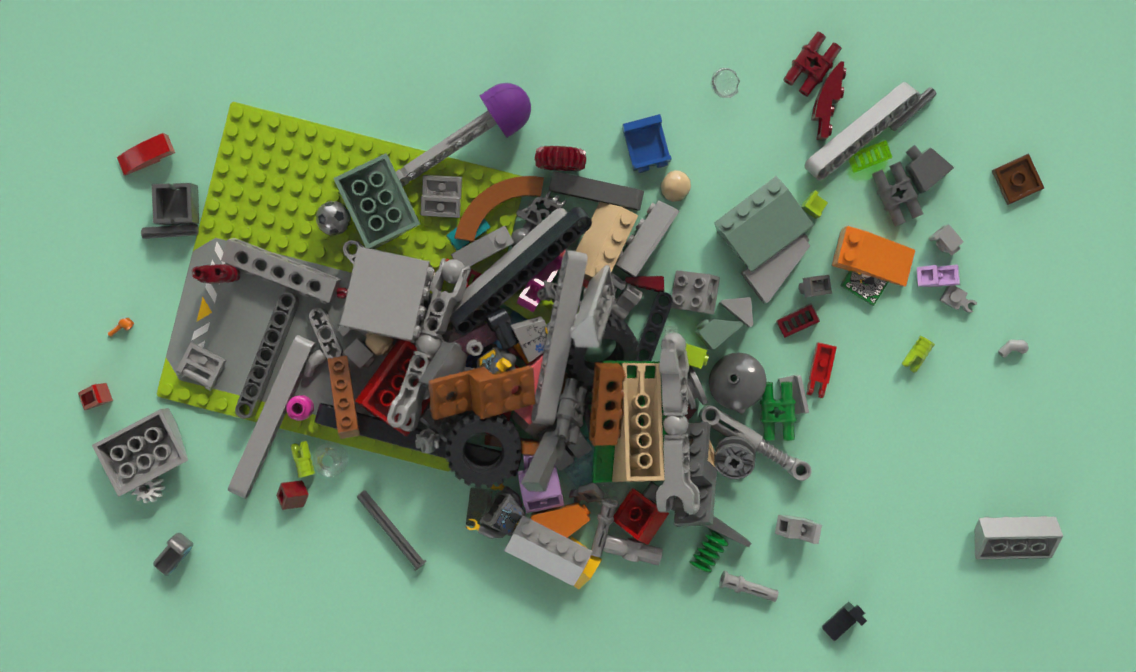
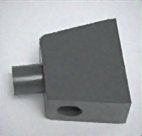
[905,145,954,194]

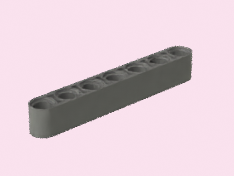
[235,293,299,419]

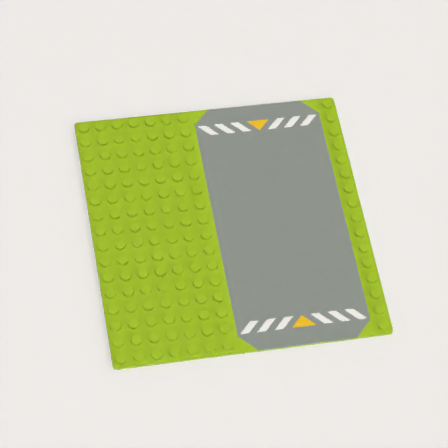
[156,102,522,472]

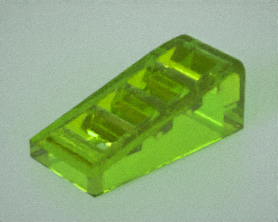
[848,140,892,173]

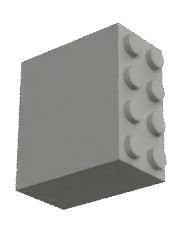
[340,246,435,343]

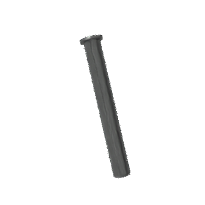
[357,490,426,571]

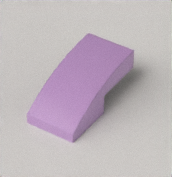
[917,265,960,287]

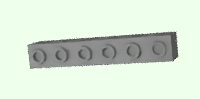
[221,238,341,304]

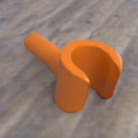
[108,318,134,337]

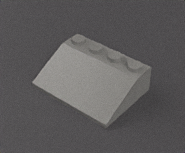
[92,408,188,497]

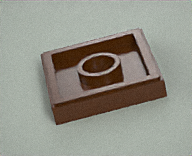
[992,154,1044,205]

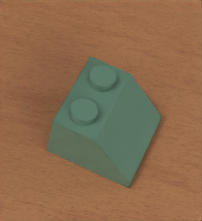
[695,319,744,350]

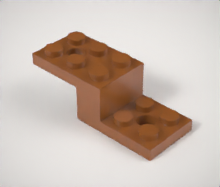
[428,366,536,420]

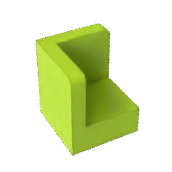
[801,190,828,219]

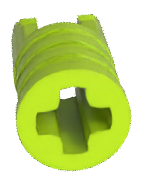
[902,336,935,373]
[291,441,315,478]

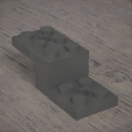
[674,422,717,527]

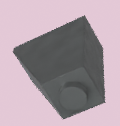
[419,342,467,400]

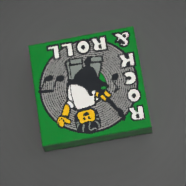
[840,271,889,306]

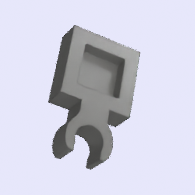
[940,285,977,313]

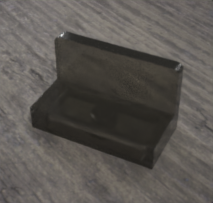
[466,487,493,526]

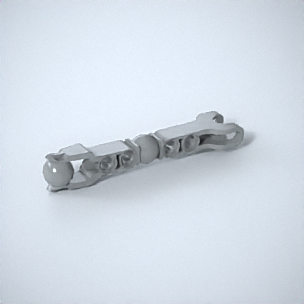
[387,258,471,431]
[656,332,700,514]

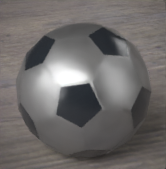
[316,201,351,236]

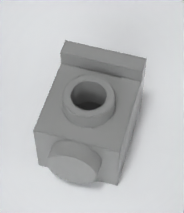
[928,224,964,255]

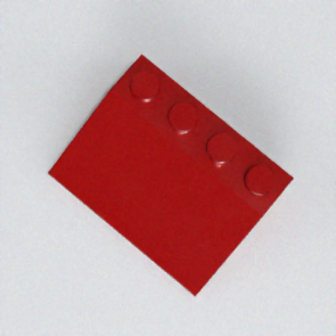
[355,339,430,436]

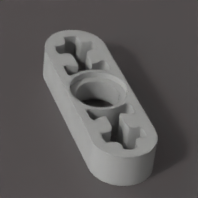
[309,308,343,359]

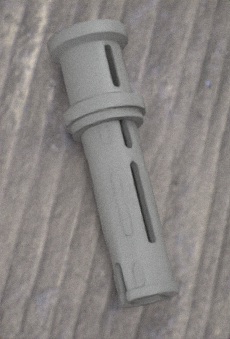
[591,498,619,557]
[719,570,779,602]

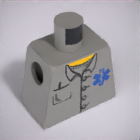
[511,317,550,362]

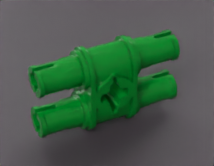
[759,381,797,441]

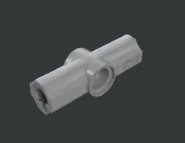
[603,535,663,566]

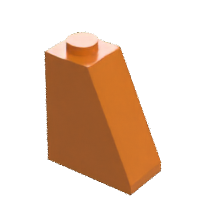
[530,502,591,538]

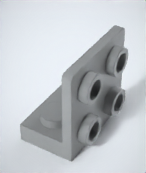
[671,270,720,315]

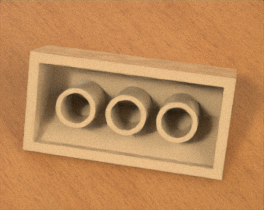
[575,202,638,281]

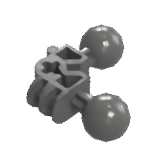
[511,191,567,248]

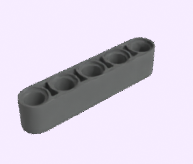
[549,171,644,211]

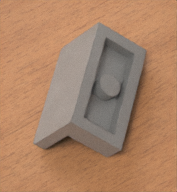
[778,374,809,414]

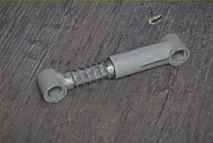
[699,405,811,481]

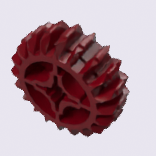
[535,145,587,172]

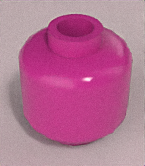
[286,395,314,421]

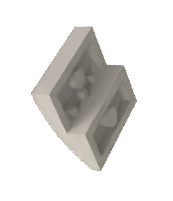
[421,175,462,218]

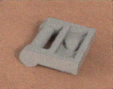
[176,343,227,391]

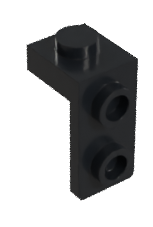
[821,601,867,641]

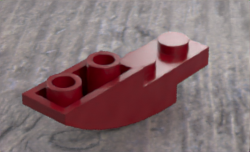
[811,61,846,141]

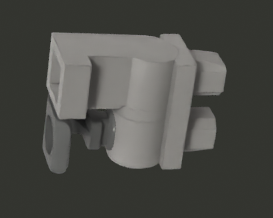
[610,273,643,320]

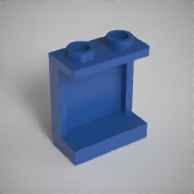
[622,114,672,173]

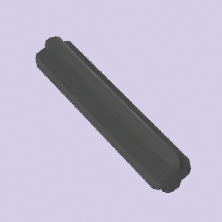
[889,87,937,131]
[141,224,199,239]

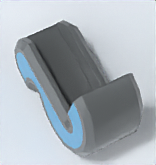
[153,533,193,576]

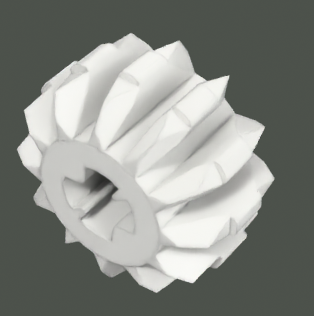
[131,476,165,503]

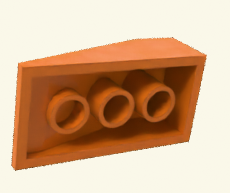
[832,226,915,287]

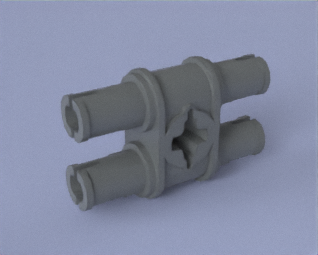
[872,162,924,226]
[554,378,588,445]

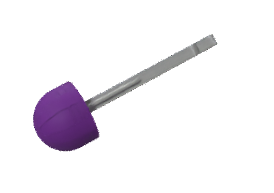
[396,83,531,186]

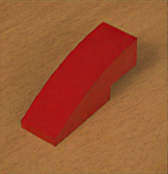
[117,133,175,175]

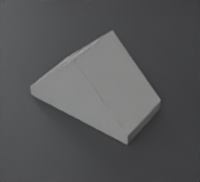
[719,297,753,327]

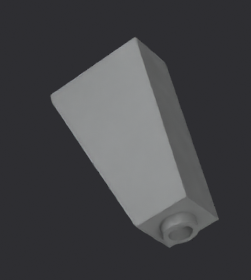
[741,233,810,304]

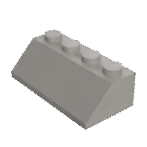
[615,200,680,277]
[570,265,615,347]
[504,515,593,586]
[975,516,1063,559]

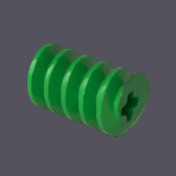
[689,529,728,573]

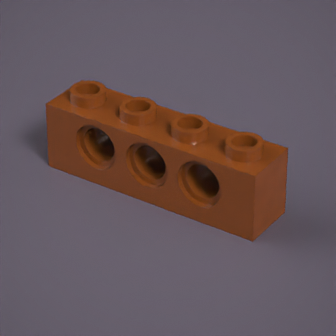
[328,356,360,439]
[589,363,626,445]

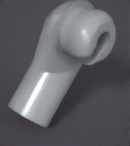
[998,340,1029,358]
[304,350,325,377]

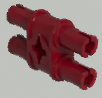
[783,31,842,97]
[192,264,240,284]

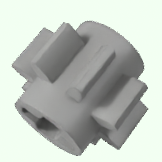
[415,429,440,453]

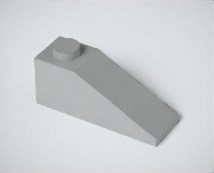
[451,226,514,267]

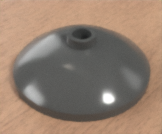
[709,353,767,410]

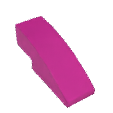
[517,256,563,313]

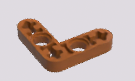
[484,434,540,455]

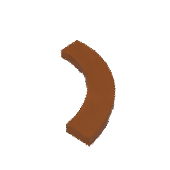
[455,176,544,242]

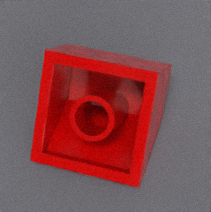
[613,488,669,545]

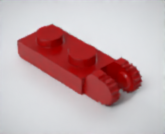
[807,342,837,398]

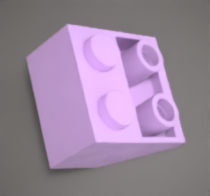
[518,465,564,513]

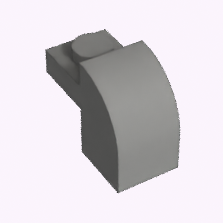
[775,515,822,544]

